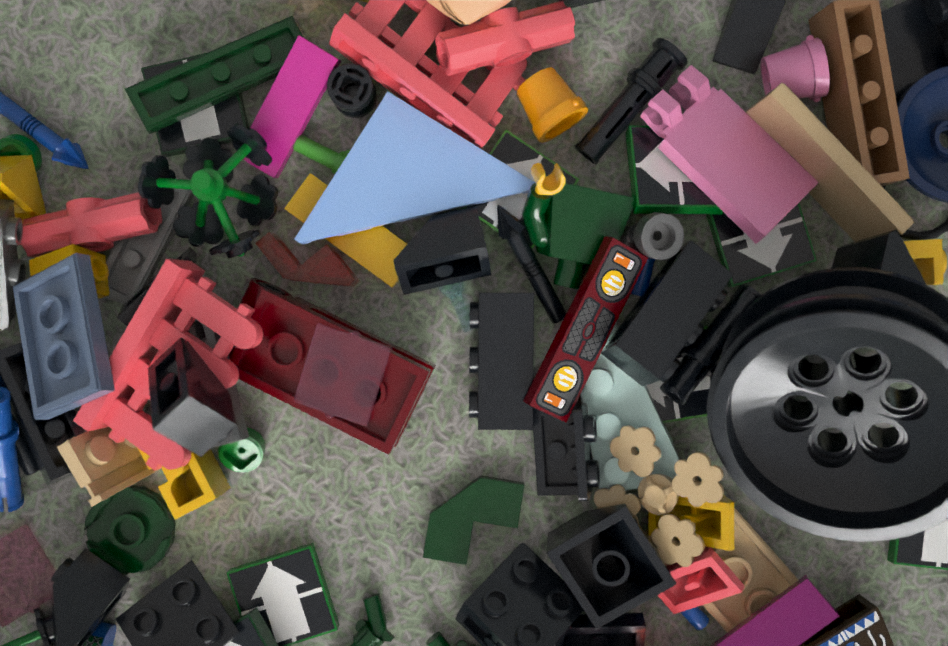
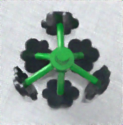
[138,123,278,258]

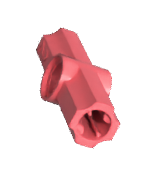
[435,1,575,76]
[20,192,162,258]

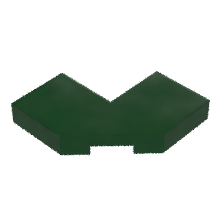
[423,475,525,565]

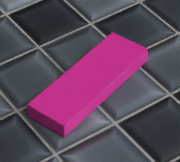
[243,35,342,179]

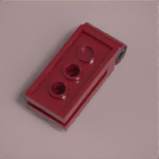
[229,278,436,455]

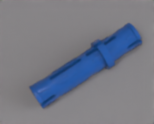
[0,387,24,512]

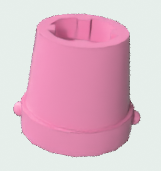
[760,35,830,102]

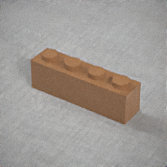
[808,0,910,186]

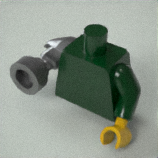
[522,163,684,289]

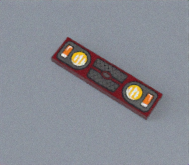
[523,236,648,422]

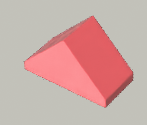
[657,546,745,614]

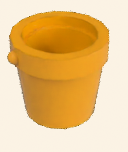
[517,67,589,143]

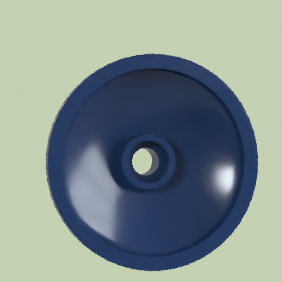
[897,66,948,203]

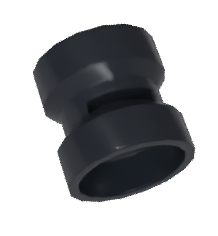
[327,63,377,118]

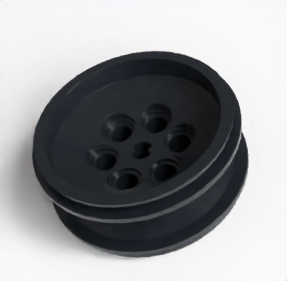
[707,267,948,542]

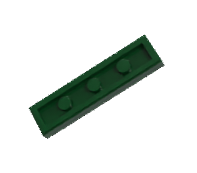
[125,16,303,134]

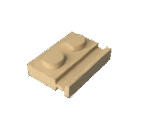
[57,427,160,507]

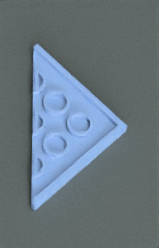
[294,91,535,245]

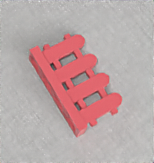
[329,0,527,149]
[73,258,263,471]

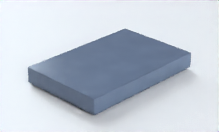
[13,253,115,420]

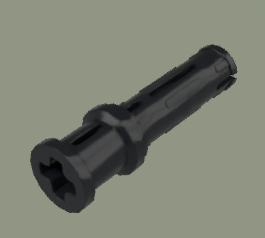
[575,37,688,165]

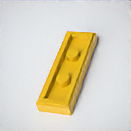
[284,173,407,288]

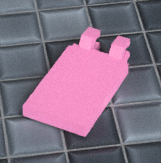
[640,65,819,244]

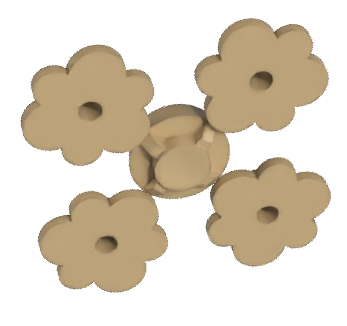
[594,425,724,567]

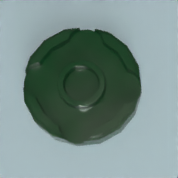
[84,485,176,575]

